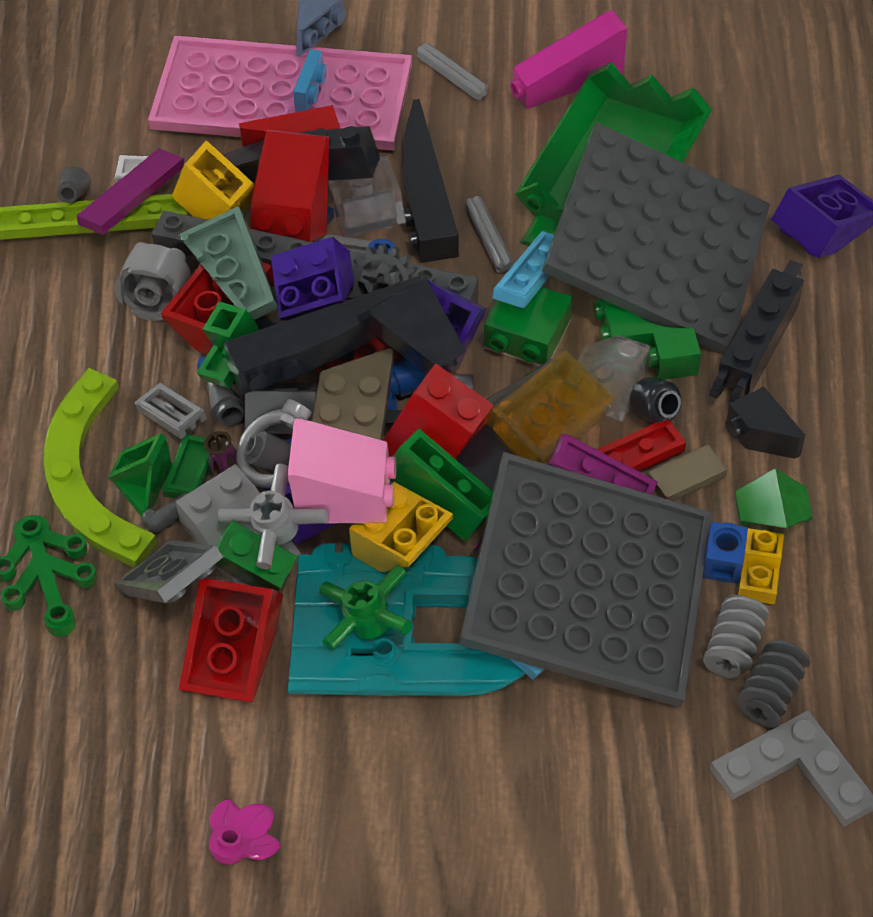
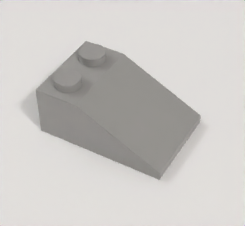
[175,464,301,586]

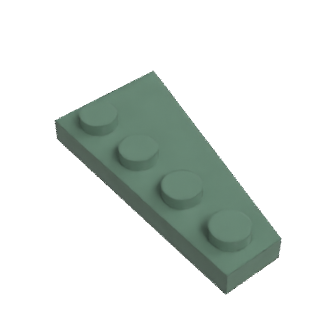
[179,206,278,320]

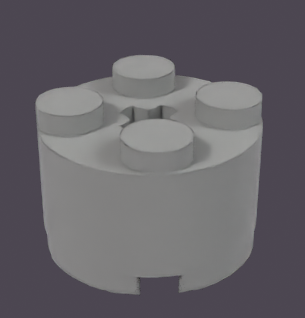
[115,242,191,321]

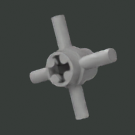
[218,464,329,569]

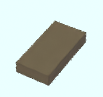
[647,445,728,501]

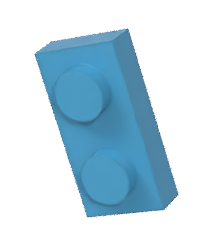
[293,49,327,112]

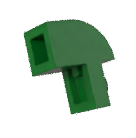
[197,302,258,388]

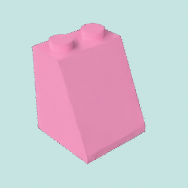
[288,419,396,523]

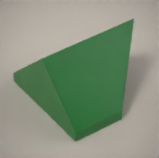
[108,433,172,517]
[735,468,813,528]

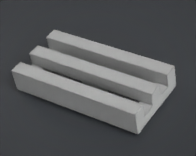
[134,383,207,439]

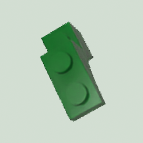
[593,297,701,380]

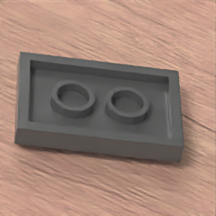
[114,540,223,603]

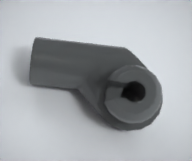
[141,493,187,533]

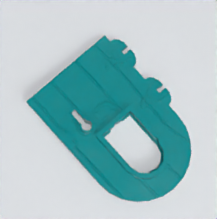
[288,543,526,696]

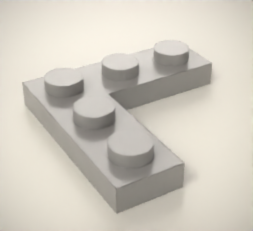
[710,710,873,827]

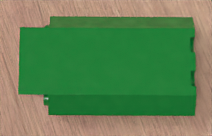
[515,62,712,246]

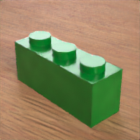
[393,429,493,542]

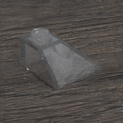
[559,335,650,422]

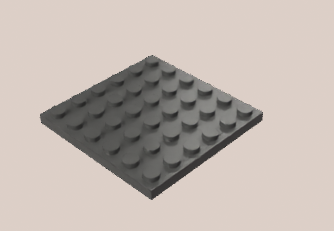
[542,122,770,355]
[458,452,712,707]

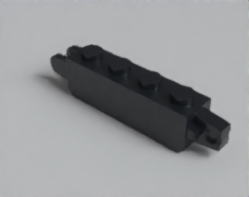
[710,259,804,403]

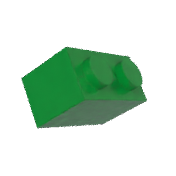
[214,520,298,591]

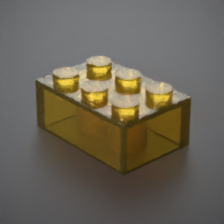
[486,350,615,464]

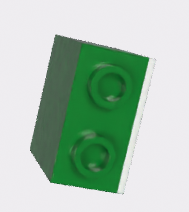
[484,287,572,366]

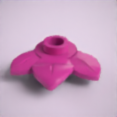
[209,800,281,865]

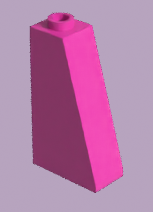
[510,10,627,109]

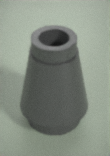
[58,166,91,203]
[207,383,245,426]

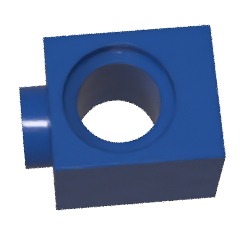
[703,522,748,584]

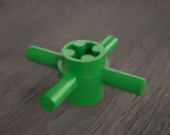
[319,565,412,651]

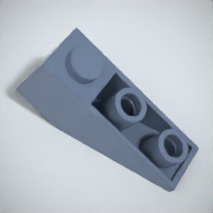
[296,0,346,57]

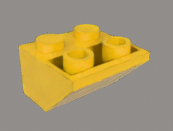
[171,140,255,220]
[349,482,453,572]

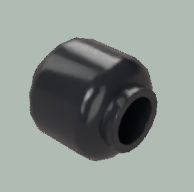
[630,377,682,424]

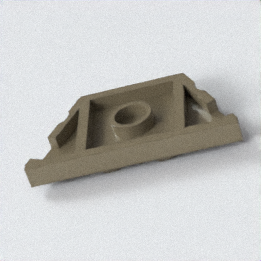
[312,348,395,441]

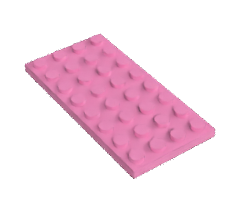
[148,36,412,151]

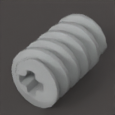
[703,594,769,679]

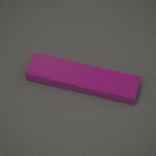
[76,148,184,235]

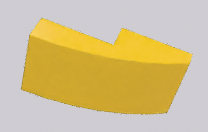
[738,528,784,605]

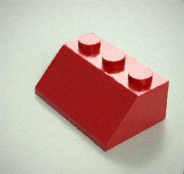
[161,262,274,355]

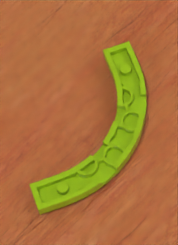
[44,368,157,568]

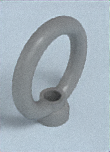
[236,399,312,489]

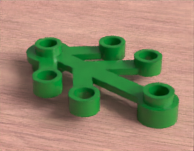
[0,515,97,637]

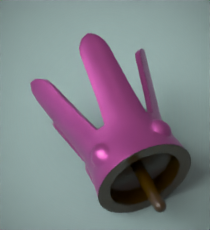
[204,431,237,476]

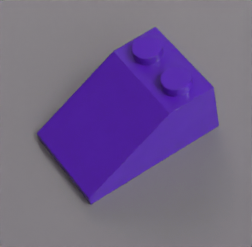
[771,174,873,258]

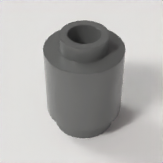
[245,431,291,474]

